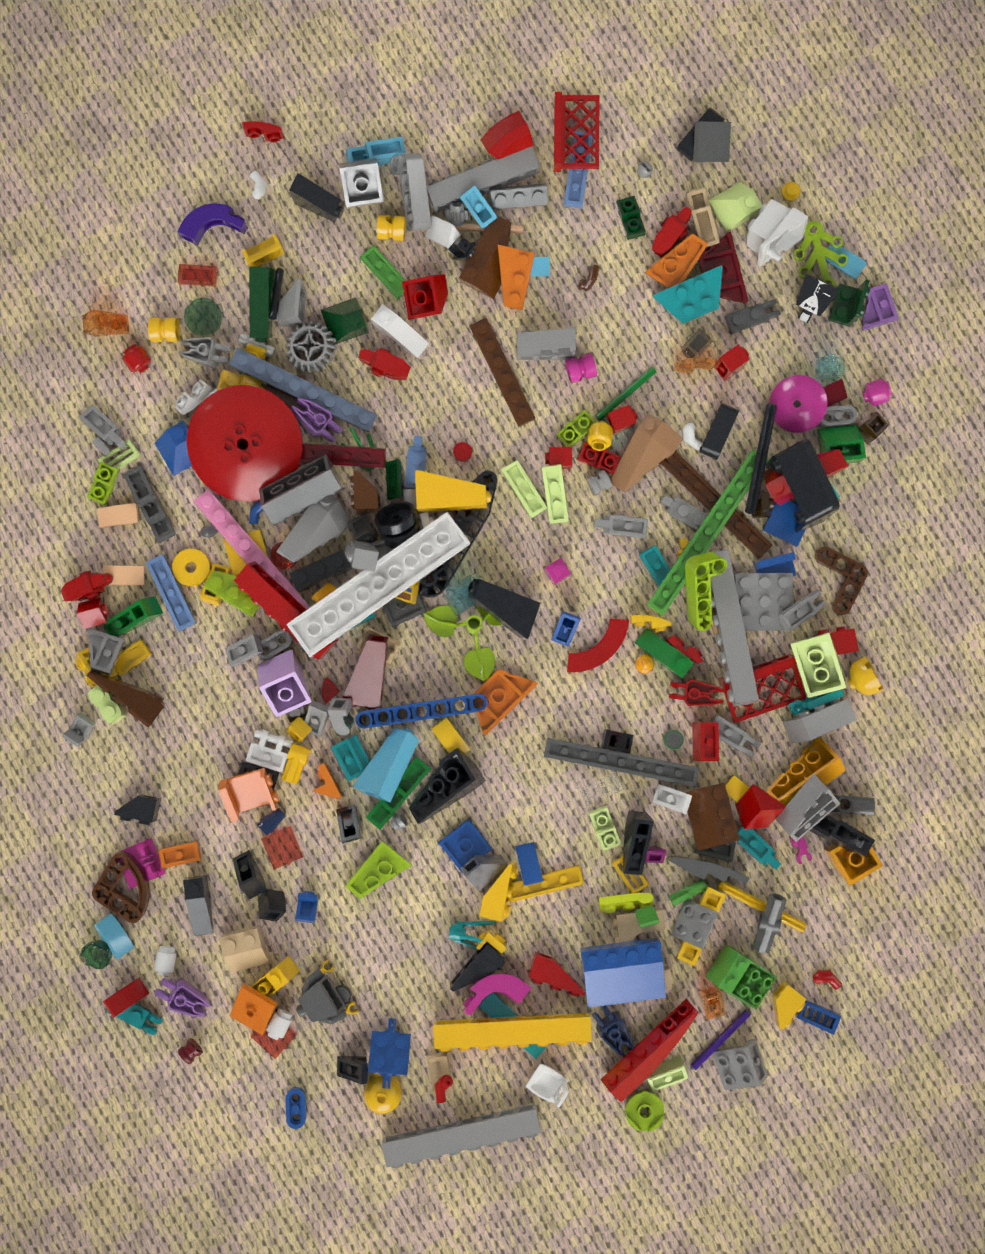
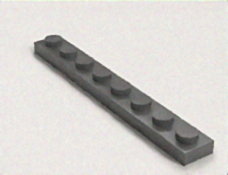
[544,738,699,787]

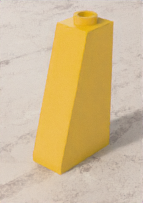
[415,470,491,512]

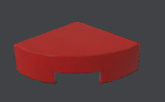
[321,677,340,704]

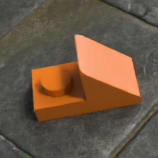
[312,762,343,799]

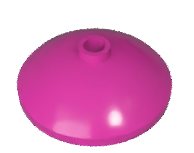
[769,375,828,433]

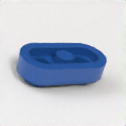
[285,1087,307,1129]

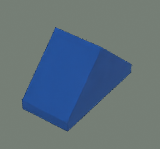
[551,611,581,647]

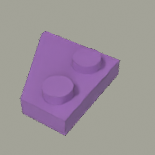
[862,283,899,332]

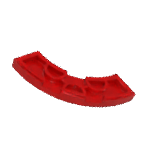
[567,618,629,673]

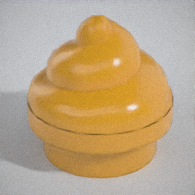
[635,654,654,674]

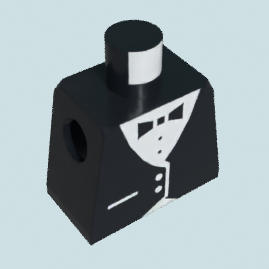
[796,274,840,323]

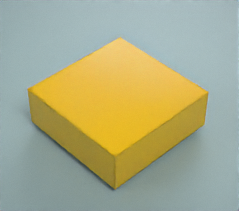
[725,775,749,802]

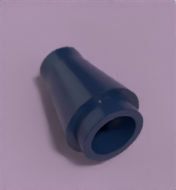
[257,808,286,836]

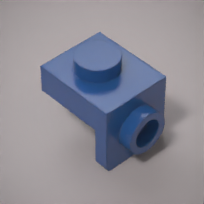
[295,891,319,923]

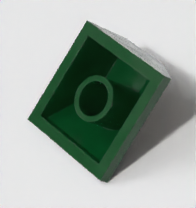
[321,297,369,345]

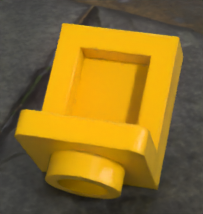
[476,930,507,954]

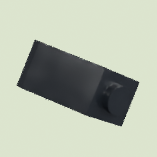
[232,850,267,899]

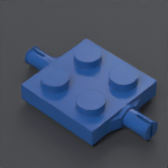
[368,1018,411,1089]

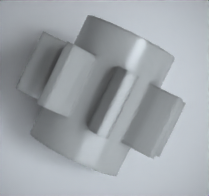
[445,202,468,226]

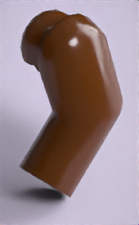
[578,265,600,291]

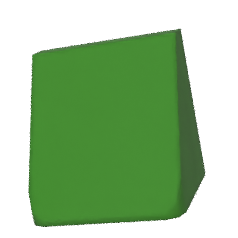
[635,905,659,928]

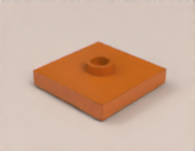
[230,983,277,1035]

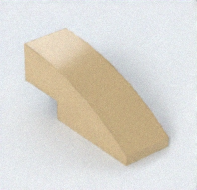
[687,188,720,247]

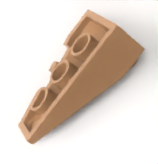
[610,413,683,492]

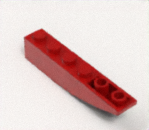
[600,998,699,1102]

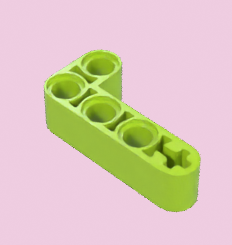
[685,552,727,632]

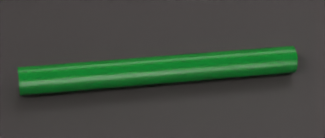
[595,367,657,422]

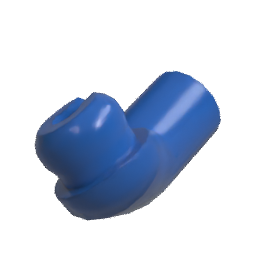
[249,500,263,525]

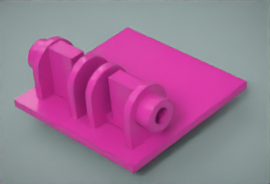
[117,838,166,889]

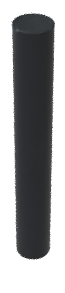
[269,268,284,320]

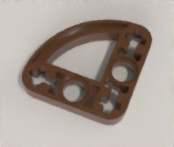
[92,851,150,923]

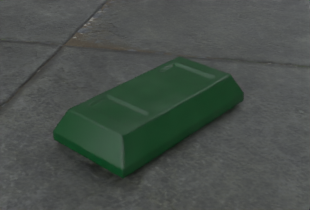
[386,459,403,500]

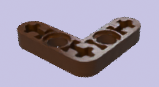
[815,547,868,615]

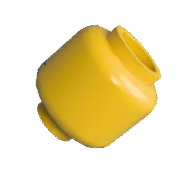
[587,421,613,451]

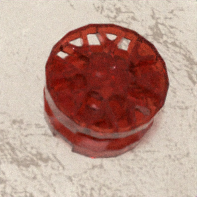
[270,542,298,570]

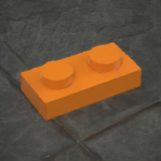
[158,841,202,869]

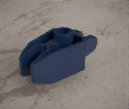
[592,1005,634,1057]

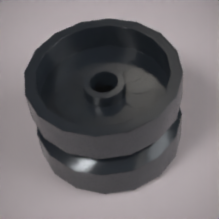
[374,501,423,549]

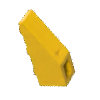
[479,861,518,922]
[250,955,301,997]

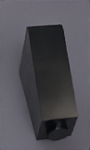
[289,173,344,223]

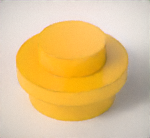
[781,182,801,201]

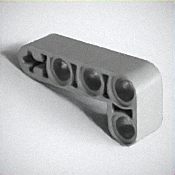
[390,153,431,231]

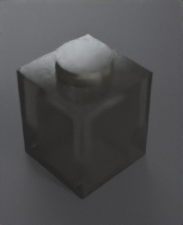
[682,328,713,362]

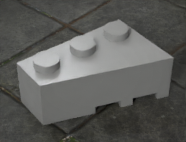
[517,327,576,360]
[783,697,857,744]
[775,774,841,842]

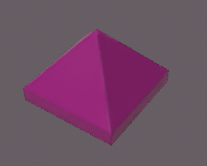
[645,845,666,863]

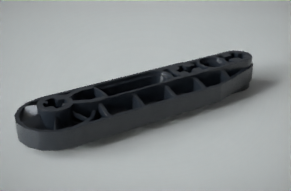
[418,471,497,598]

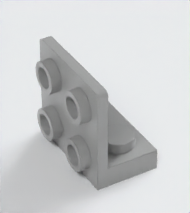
[713,1039,768,1090]

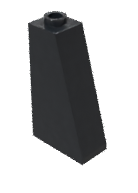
[467,578,541,639]

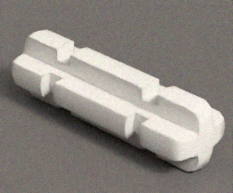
[238,334,275,357]

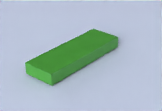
[360,245,406,300]

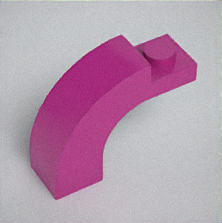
[462,974,531,1016]

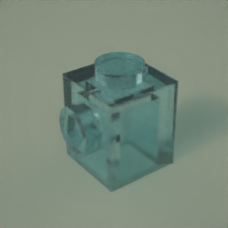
[815,354,845,380]

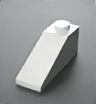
[371,304,429,358]

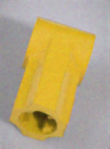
[281,743,311,785]

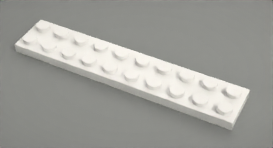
[286,512,470,657]

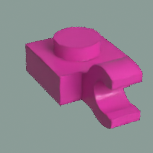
[789,836,812,864]

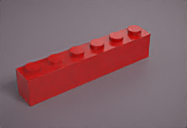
[233,561,339,660]

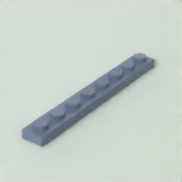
[229,347,377,432]

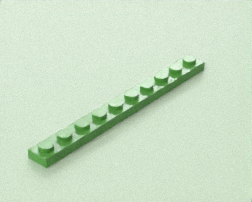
[646,450,768,616]

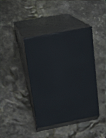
[601,729,634,754]

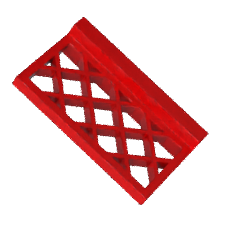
[554,92,600,172]
[718,654,806,723]

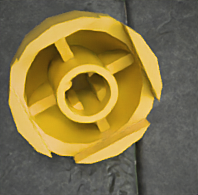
[847,656,884,695]
[363,1073,403,1114]

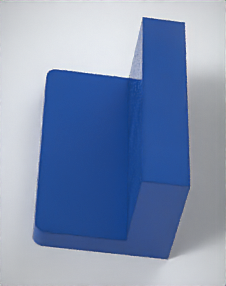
[753,552,796,577]

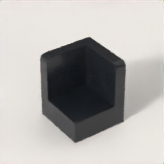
[258,889,286,922]

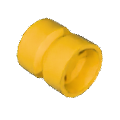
[377,214,406,242]
[148,317,180,343]

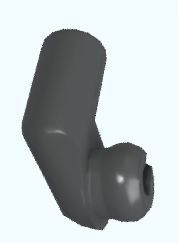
[201,523,218,538]

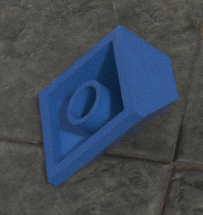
[154,421,192,476]

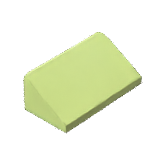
[647,1056,688,1092]

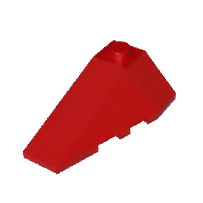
[763,449,849,505]

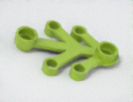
[794,221,848,287]

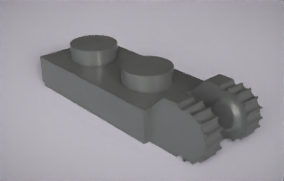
[725,299,781,334]

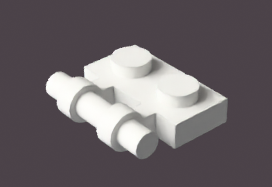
[246,730,293,772]

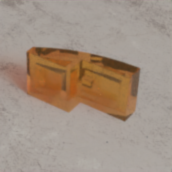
[673,357,716,374]

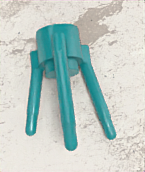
[448,921,497,951]

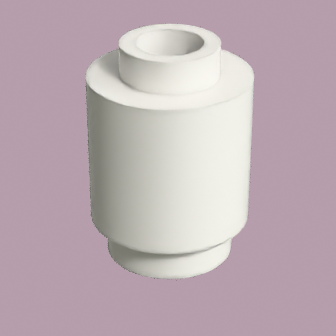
[154,946,177,976]
[266,1008,292,1040]

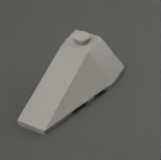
[277,495,350,563]

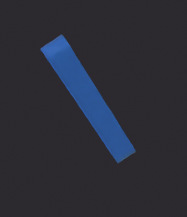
[355,694,489,729]

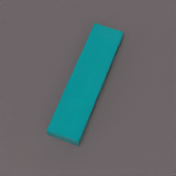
[478,992,547,1059]

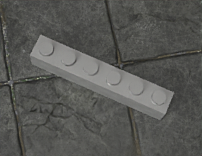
[427,146,540,214]

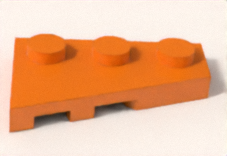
[644,233,708,289]
[498,245,535,310]

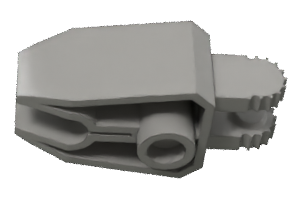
[179,337,231,368]

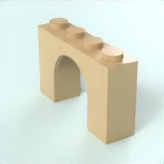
[612,907,673,990]

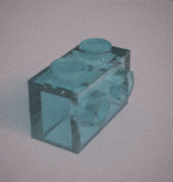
[444,574,480,616]

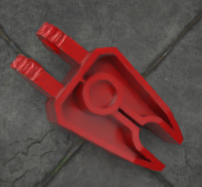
[652,207,692,257]
[358,348,411,380]
[61,571,113,601]
[669,678,725,706]

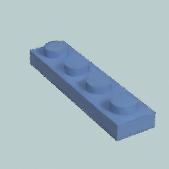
[564,131,593,209]
[146,554,197,632]

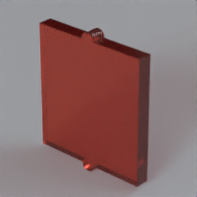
[261,826,303,869]
[250,1013,297,1059]

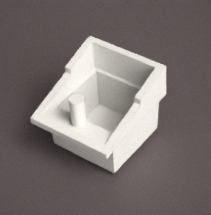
[746,199,808,267]

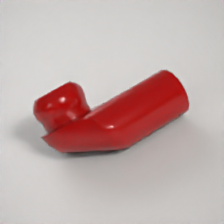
[812,970,842,990]
[435,1075,453,1103]

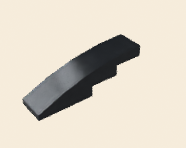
[809,815,875,857]

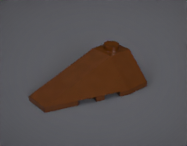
[87,670,165,728]

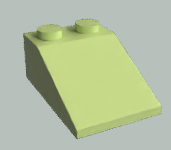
[791,633,846,698]

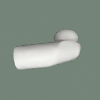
[250,171,267,200]
[682,423,703,451]

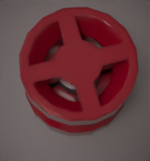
[178,1038,203,1064]

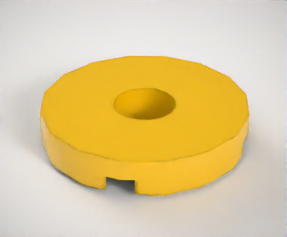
[172,549,211,587]

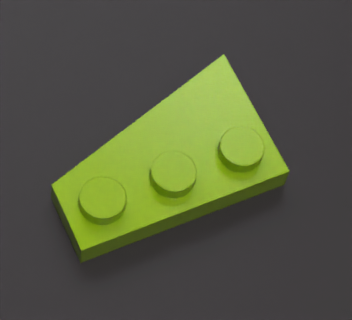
[203,570,260,618]
[345,840,412,899]

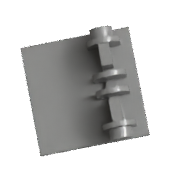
[671,900,718,949]

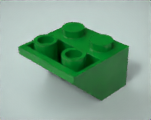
[817,424,866,464]

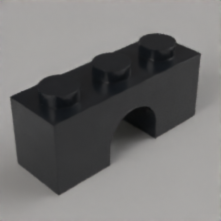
[289,550,352,592]

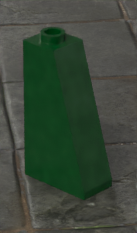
[249,266,275,342]

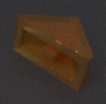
[698,986,725,1020]

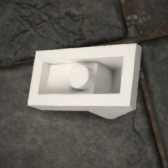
[653,784,692,814]

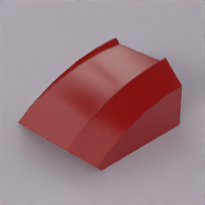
[480,111,533,159]

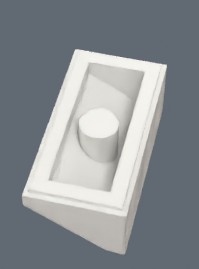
[425,215,460,248]

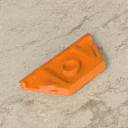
[474,669,538,736]

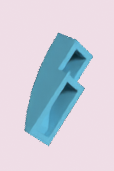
[345,136,406,166]

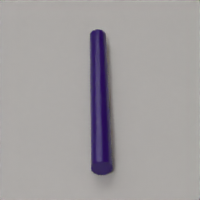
[690,1009,751,1070]

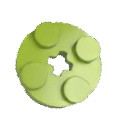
[625,1089,664,1132]

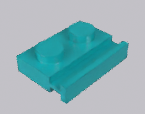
[330,734,370,782]

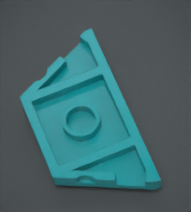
[652,265,723,324]

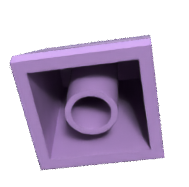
[257,649,312,717]

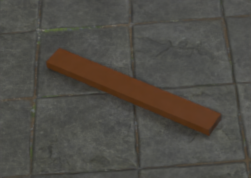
[660,451,773,559]

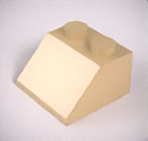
[219,925,270,973]

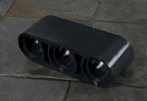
[676,107,725,161]
[699,403,739,460]

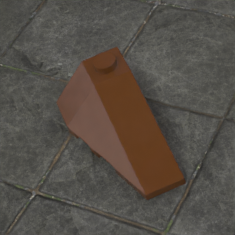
[459,215,512,300]

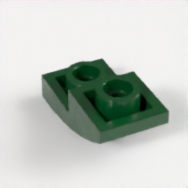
[616,196,646,240]

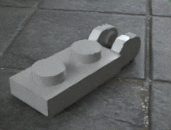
[778,590,826,632]
[711,714,761,758]

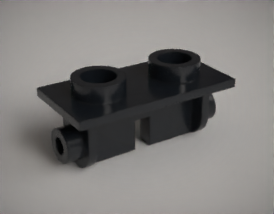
[448,239,477,260]

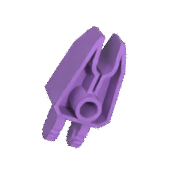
[291,398,343,443]
[154,978,210,1017]

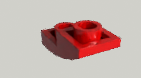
[242,121,284,143]
[576,442,621,475]
[665,635,703,664]
[103,977,150,1018]

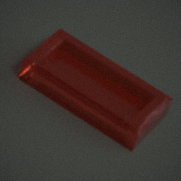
[178,264,218,287]

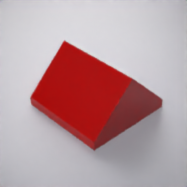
[735,784,786,829]

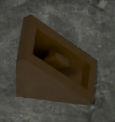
[858,412,889,445]

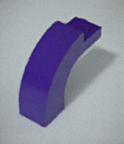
[177,203,248,245]

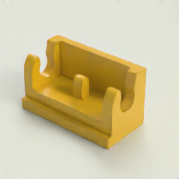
[241,233,285,267]

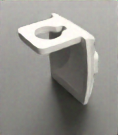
[526,1063,569,1108]

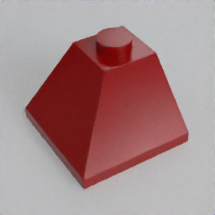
[402,274,448,320]

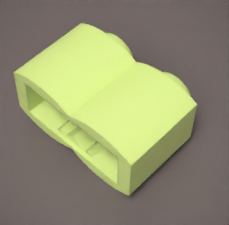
[88,685,127,724]

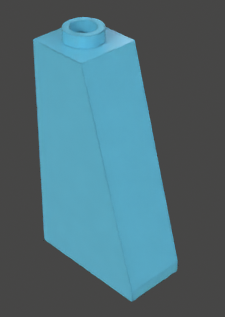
[353,727,419,802]

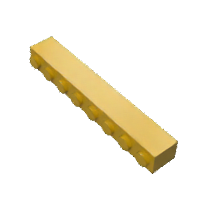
[433,1013,592,1052]

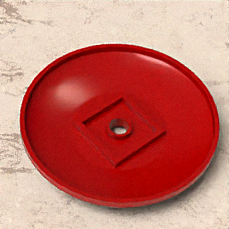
[187,385,303,501]

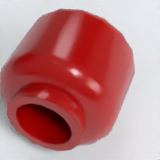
[122,344,151,374]

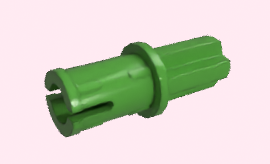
[669,879,707,906]

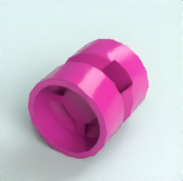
[565,352,597,384]

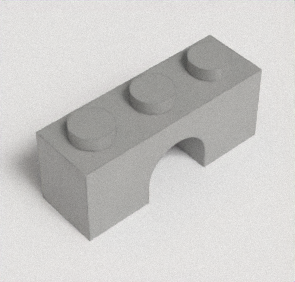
[344,539,379,572]

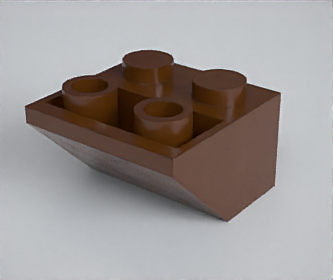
[350,470,381,515]

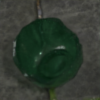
[80,940,112,969]

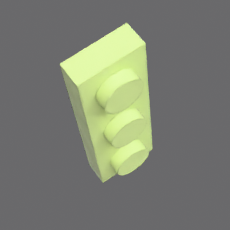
[501,460,547,519]
[542,464,569,524]

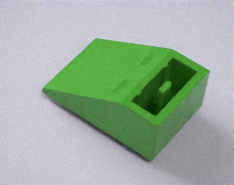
[705,944,777,1010]

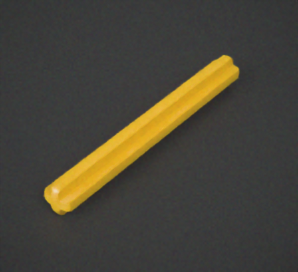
[717,880,807,932]

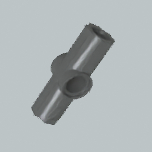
[831,795,875,815]
[753,893,786,954]

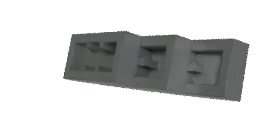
[124,465,177,543]
[668,856,749,884]

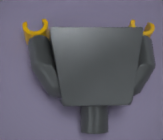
[296,960,359,1024]

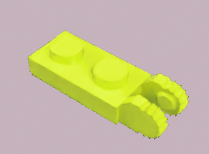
[598,893,654,913]

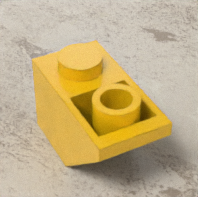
[772,981,807,1030]

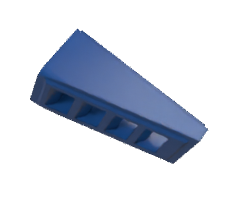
[797,1000,841,1035]

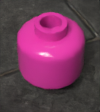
[862,379,892,406]

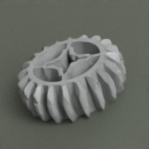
[285,321,337,373]

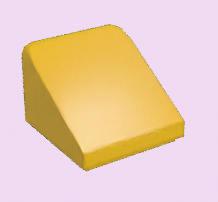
[286,717,312,744]

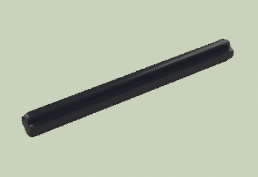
[745,403,777,514]

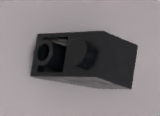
[114,795,162,825]

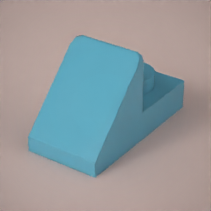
[460,186,498,229]

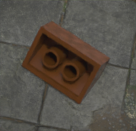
[686,783,740,851]

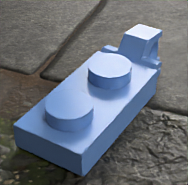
[404,436,427,489]

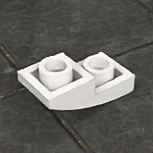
[175,379,213,415]

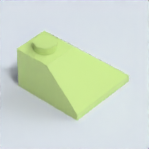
[708,182,763,233]

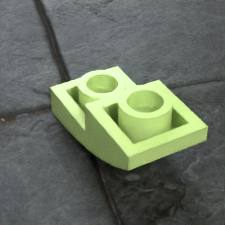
[588,805,621,851]

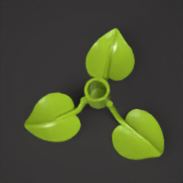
[424,605,502,681]

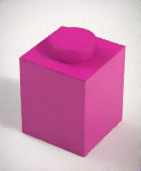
[544,558,571,585]

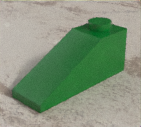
[102,596,163,637]
[635,628,694,679]

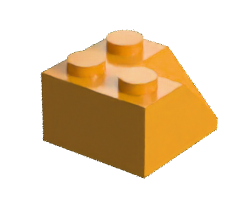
[824,831,883,886]

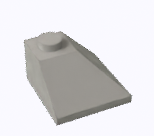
[276,279,306,327]

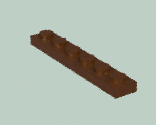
[469,318,536,428]

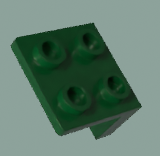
[828,279,871,327]

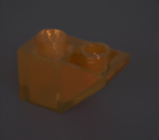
[82,309,129,336]

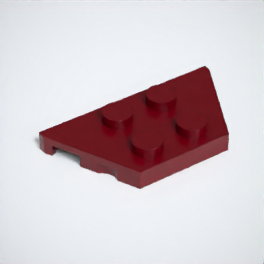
[698,231,749,304]

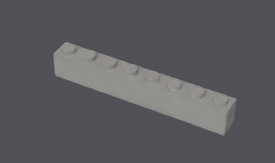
[711,550,759,707]
[382,1104,541,1168]

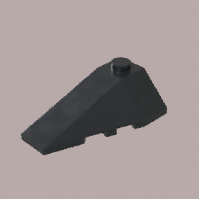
[409,748,486,824]

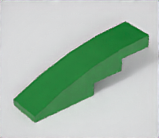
[365,756,431,830]

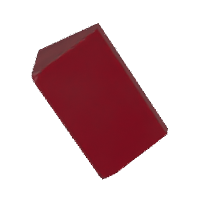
[823,379,848,407]

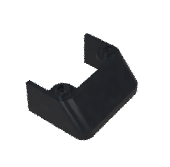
[766,439,840,533]

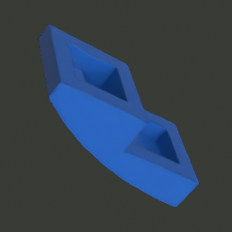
[515,842,543,886]

